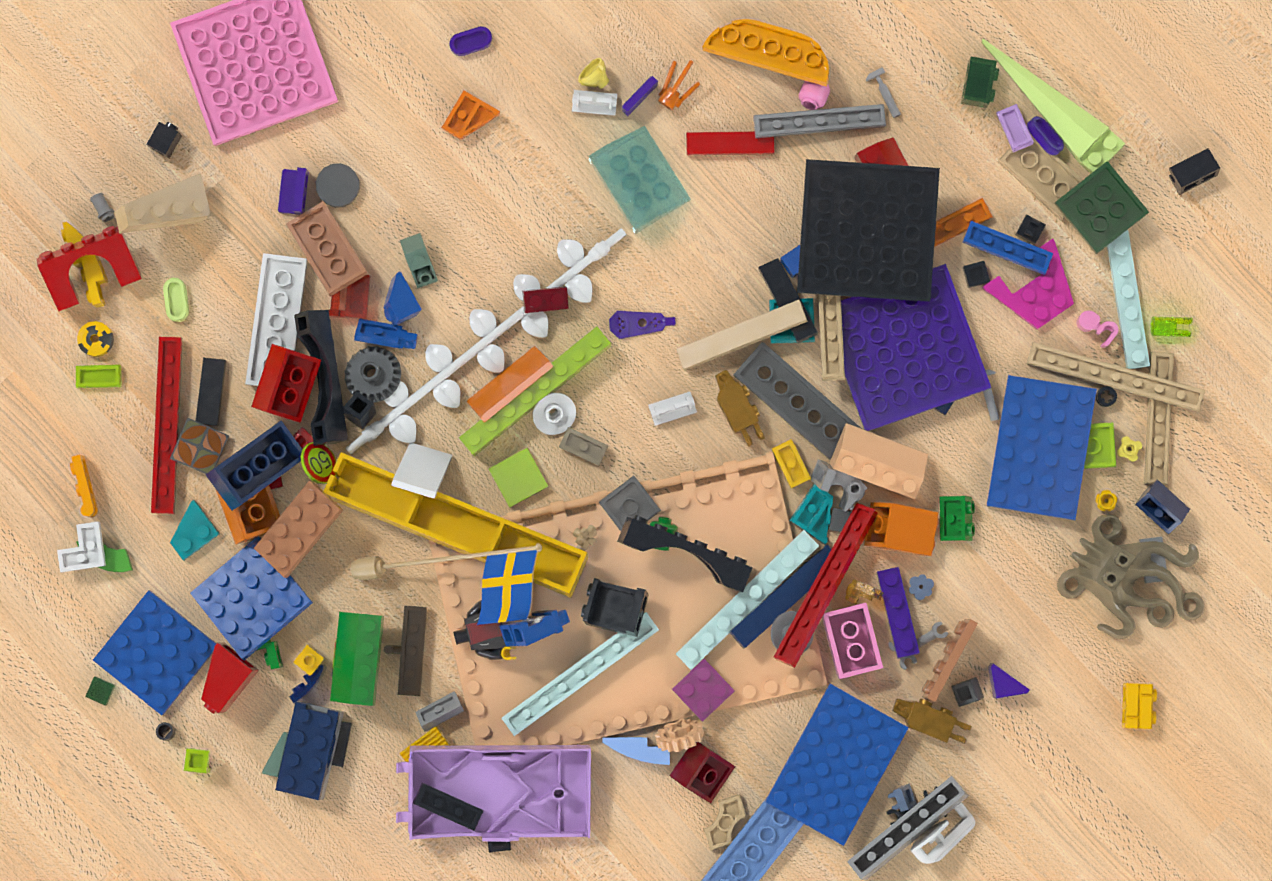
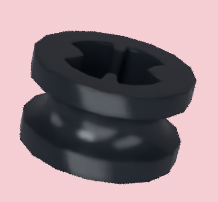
[1095,386,1117,407]

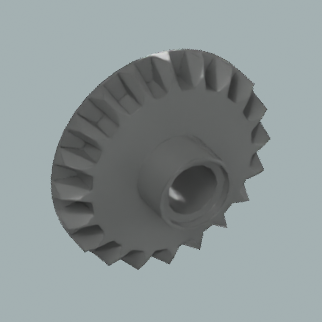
[344,346,401,403]

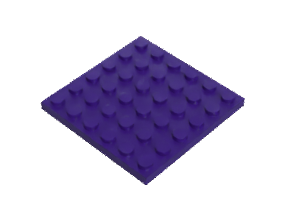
[841,264,992,431]

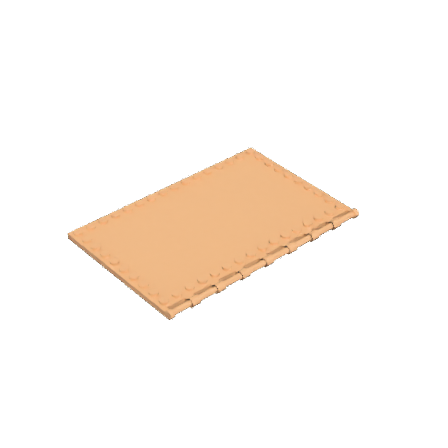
[429,451,827,745]

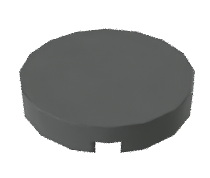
[316,163,360,208]

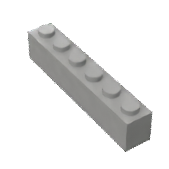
[847,776,969,881]

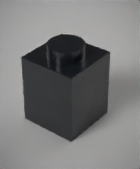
[146,122,182,159]
[343,391,376,430]

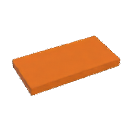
[467,346,553,422]

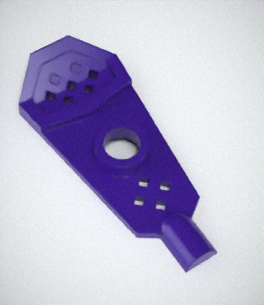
[609,310,675,339]

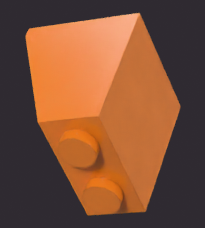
[864,502,939,556]

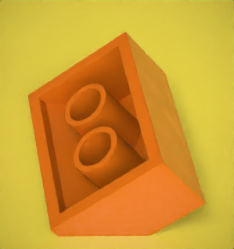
[215,485,280,545]

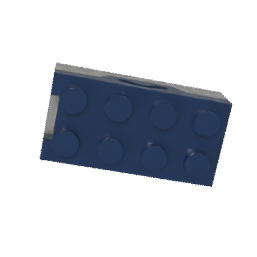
[275,702,344,800]

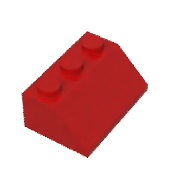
[854,137,909,166]
[251,344,321,423]

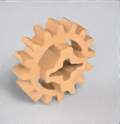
[655,719,704,752]

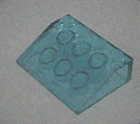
[589,126,691,234]

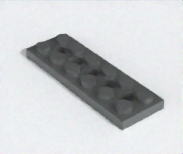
[733,341,862,461]

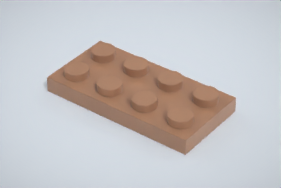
[286,201,368,296]
[254,480,343,578]
[921,619,978,702]

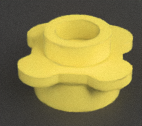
[1117,436,1142,462]

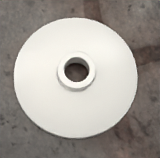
[533,393,576,435]

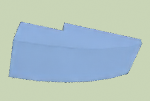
[602,737,670,765]

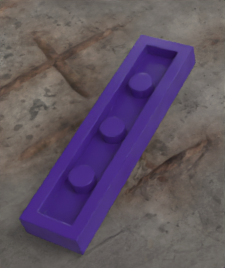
[877,567,920,659]

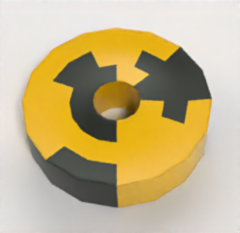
[77,321,114,357]

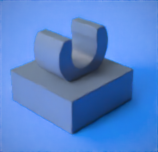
[888,783,917,812]

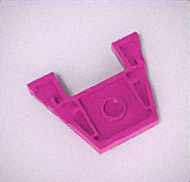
[982,238,1074,330]

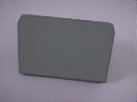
[951,677,984,707]

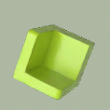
[184,748,211,773]

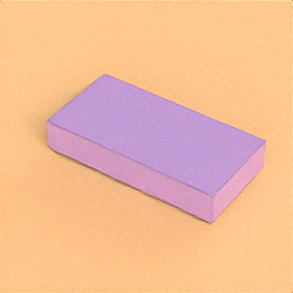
[996,104,1034,152]

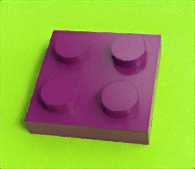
[672,659,735,722]

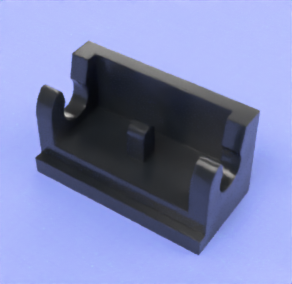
[1169,148,1220,195]

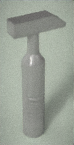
[866,67,901,118]
[983,369,999,421]

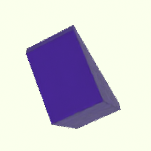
[988,663,1030,698]

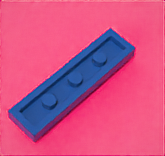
[962,221,1053,275]

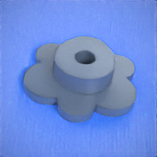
[909,574,934,600]

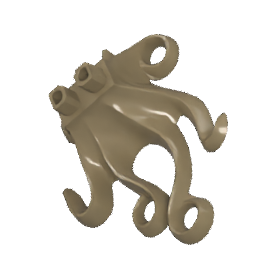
[1057,514,1204,639]

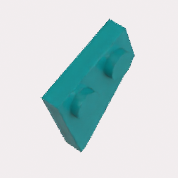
[170,500,220,561]

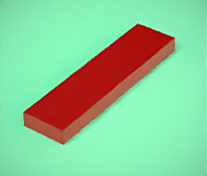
[686,131,774,155]

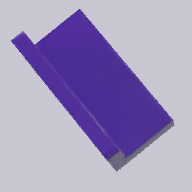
[278,167,309,215]

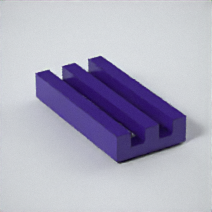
[622,76,658,117]

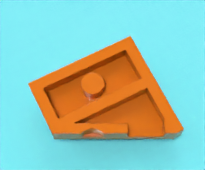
[441,90,500,140]

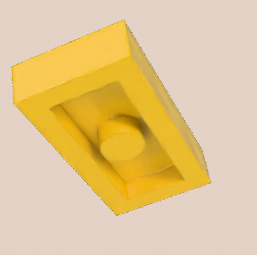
[771,439,811,489]

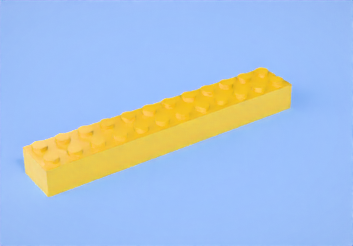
[324,452,588,598]

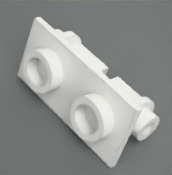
[572,90,617,116]
[648,392,697,426]

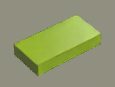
[76,365,121,388]

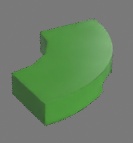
[76,541,133,572]

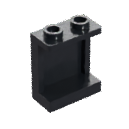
[581,578,649,637]

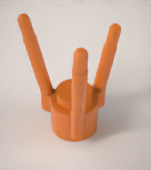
[658,60,700,110]

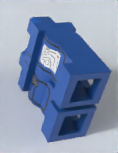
[499,610,570,646]

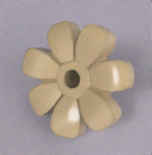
[573,525,597,551]

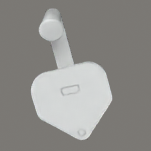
[911,802,976,864]

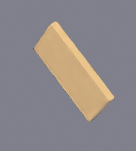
[997,132,1083,221]

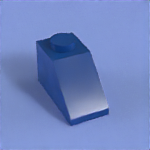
[383,271,422,326]

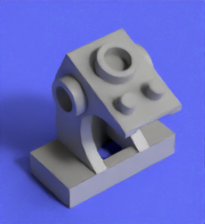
[810,459,867,512]

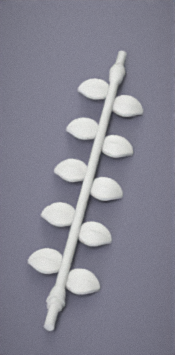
[346,228,627,455]

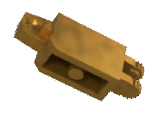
[715,370,765,447]
[892,698,972,744]

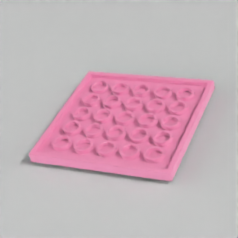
[170,0,338,146]

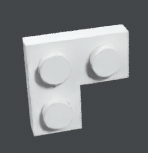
[57,521,106,572]

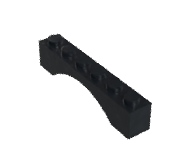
[294,310,348,446]
[617,515,753,592]

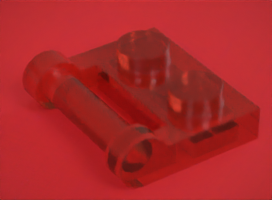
[329,274,371,319]

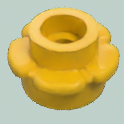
[1095,490,1117,511]

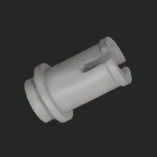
[90,193,114,222]

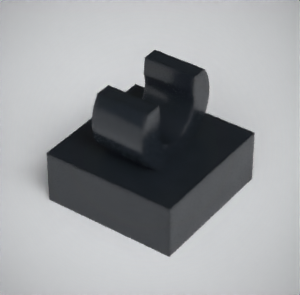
[1015,214,1046,245]

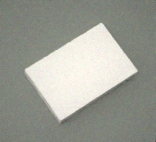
[391,443,452,499]

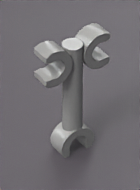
[888,622,948,670]

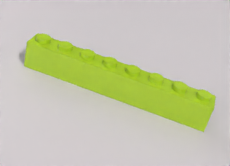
[459,326,611,456]

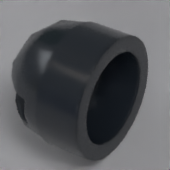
[156,722,175,741]

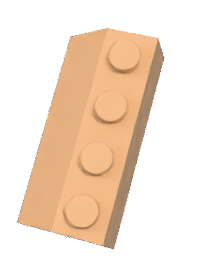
[829,423,928,499]

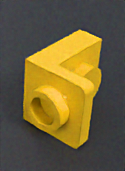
[293,644,324,675]

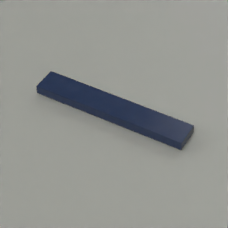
[729,544,831,649]

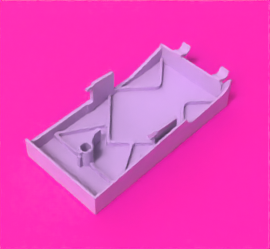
[396,745,591,842]

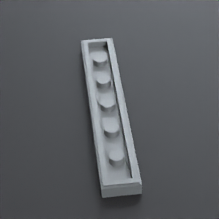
[753,104,886,138]

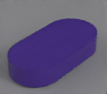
[449,26,492,56]
[1027,116,1064,156]

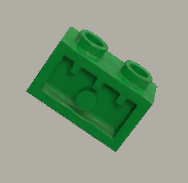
[940,496,975,541]

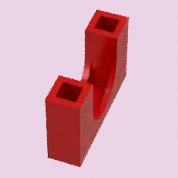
[36,226,142,312]

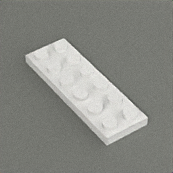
[245,253,308,386]

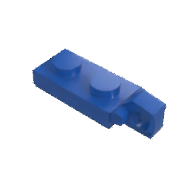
[354,319,418,349]

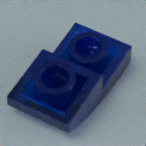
[289,664,327,703]

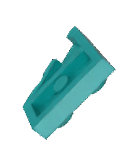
[789,484,834,545]

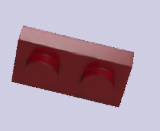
[522,286,569,313]

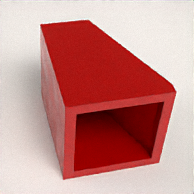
[201,642,259,714]

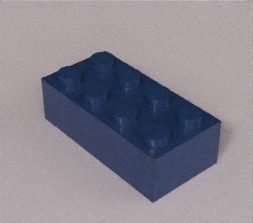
[205,420,302,511]

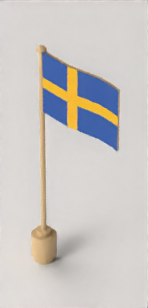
[351,543,542,625]

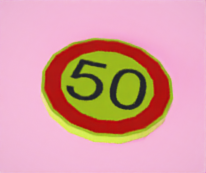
[301,442,337,485]

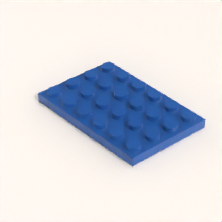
[987,375,1097,520]
[765,683,909,846]

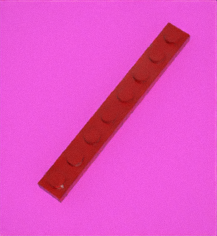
[151,336,183,514]
[774,503,878,668]

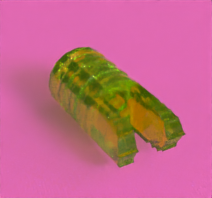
[1150,316,1193,337]

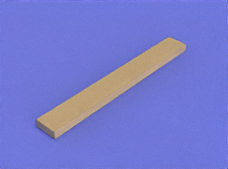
[1027,342,1205,412]

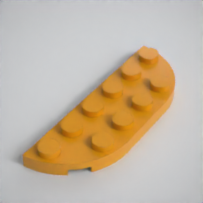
[702,19,829,87]

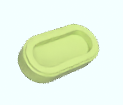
[163,278,189,322]

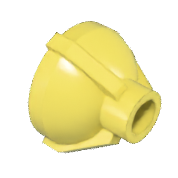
[578,58,609,89]

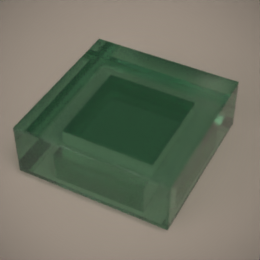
[85,676,116,706]

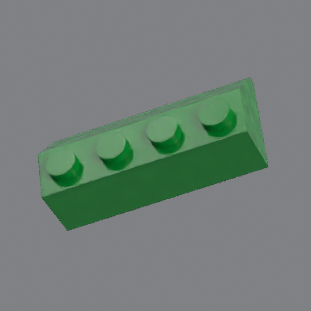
[330,612,384,706]

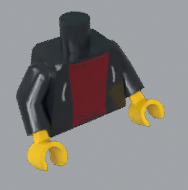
[453,600,516,660]

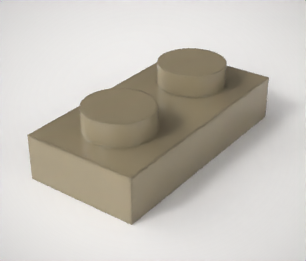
[559,427,608,466]

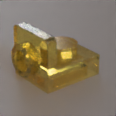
[845,579,884,605]

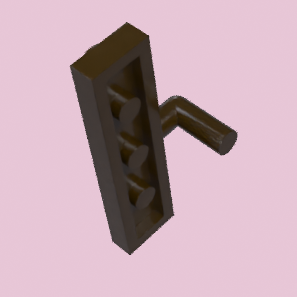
[384,606,427,696]

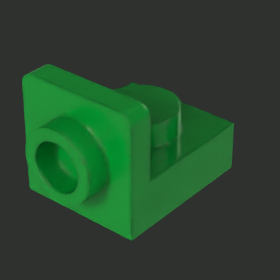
[257,639,283,670]

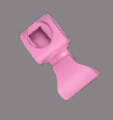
[1076,311,1119,348]

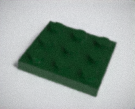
[1054,161,1149,254]

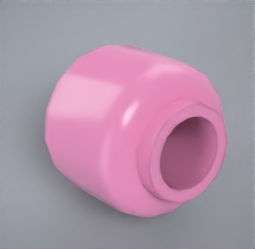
[799,81,830,110]

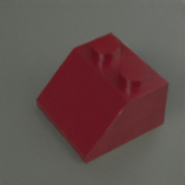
[669,742,736,804]

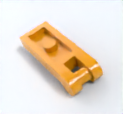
[70,454,98,517]

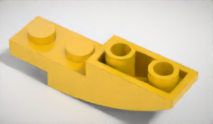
[61,221,108,308]

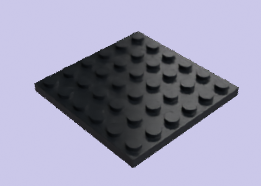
[797,159,940,302]

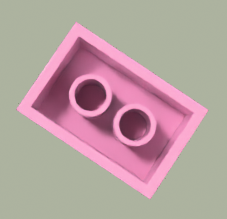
[822,603,883,679]

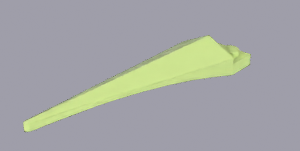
[982,39,1125,173]

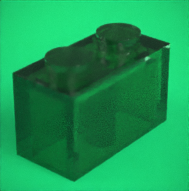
[961,56,999,108]

